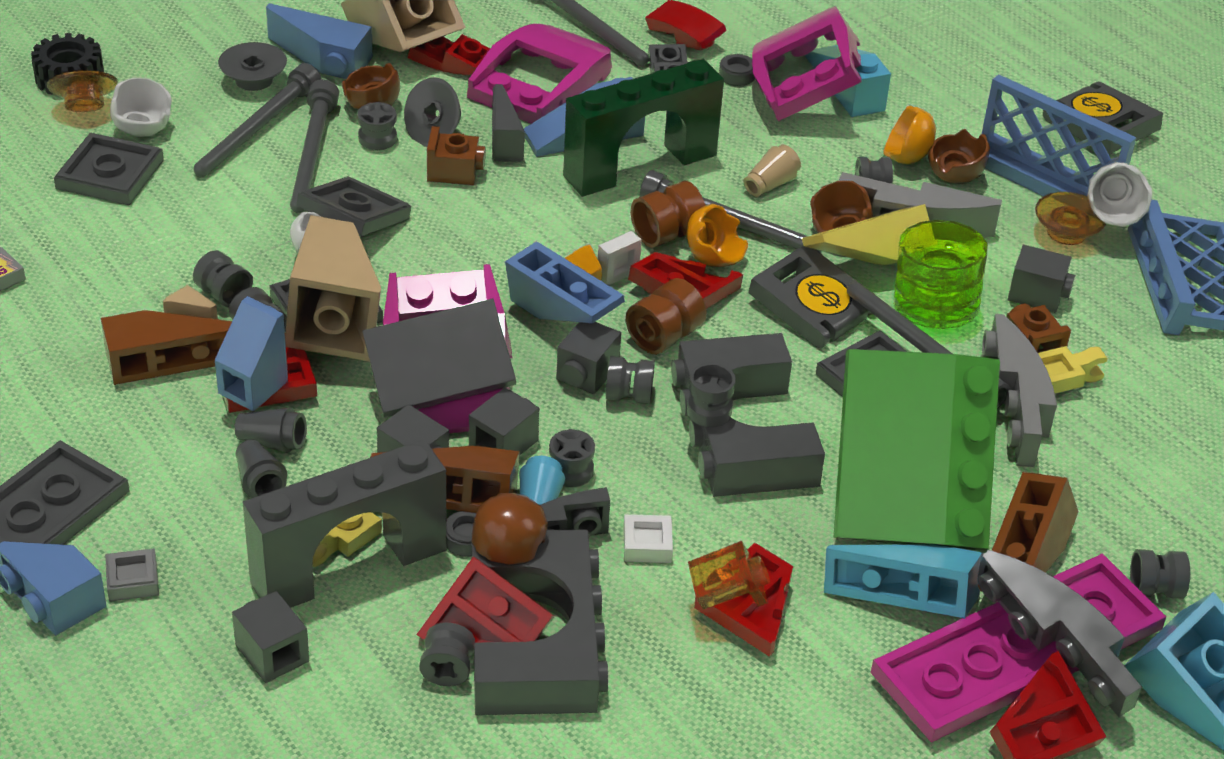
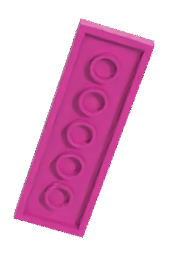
[871,553,1166,743]

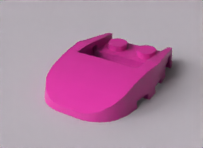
[752,6,862,121]
[467,24,612,124]
[383,264,512,433]

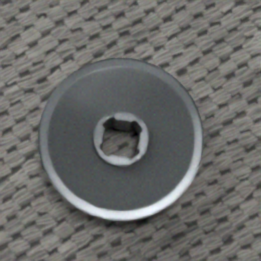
[218,42,287,91]
[404,77,461,147]

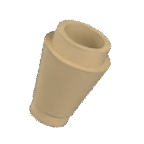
[743,144,801,197]

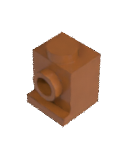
[427,126,486,185]
[1006,303,1071,353]

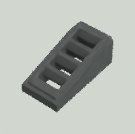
[492,84,525,162]

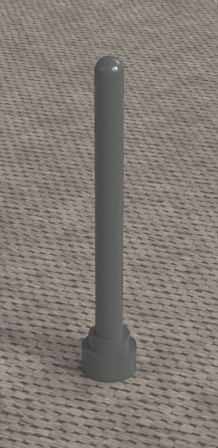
[551,0,649,66]
[194,63,322,177]
[290,79,339,213]
[640,170,821,253]
[847,282,1010,409]

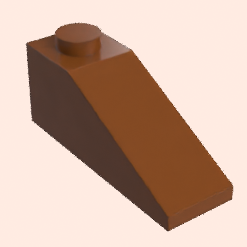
[101,310,232,385]
[370,446,520,513]
[978,472,1079,592]

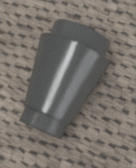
[235,407,307,453]
[235,440,287,498]

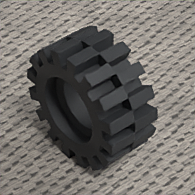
[31,33,104,97]

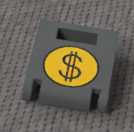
[1043,81,1163,154]
[748,246,872,348]

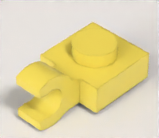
[1038,346,1108,393]
[312,512,382,567]

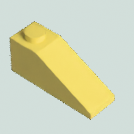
[802,204,937,270]

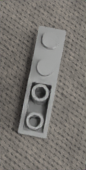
[839,172,1002,241]
[982,314,1057,467]

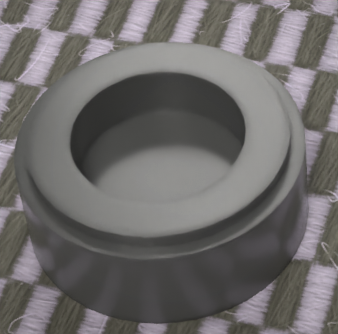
[719,54,755,86]
[446,511,476,557]

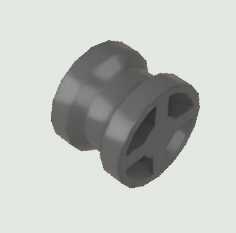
[357,102,397,150]
[855,157,893,184]
[549,429,595,487]
[419,622,475,687]

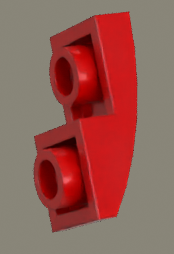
[645,0,727,50]
[407,34,490,75]

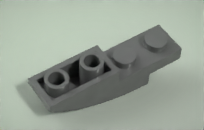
[978,550,1142,717]

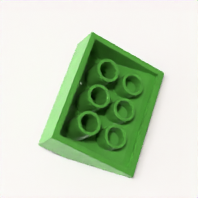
[833,349,1000,551]

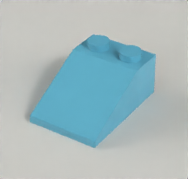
[1124,592,1224,750]

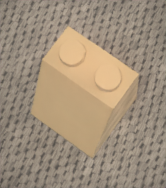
[341,0,466,52]
[285,215,381,362]

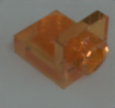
[688,541,770,610]

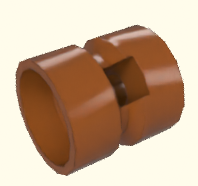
[630,180,705,248]
[625,278,707,355]

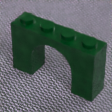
[563,59,724,197]

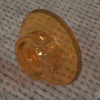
[47,71,118,112]
[1035,192,1106,245]

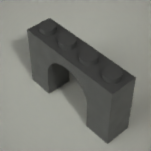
[671,333,825,497]
[242,439,447,608]
[472,530,608,715]

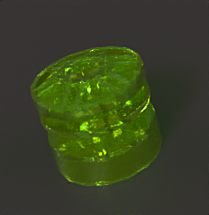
[893,220,988,329]

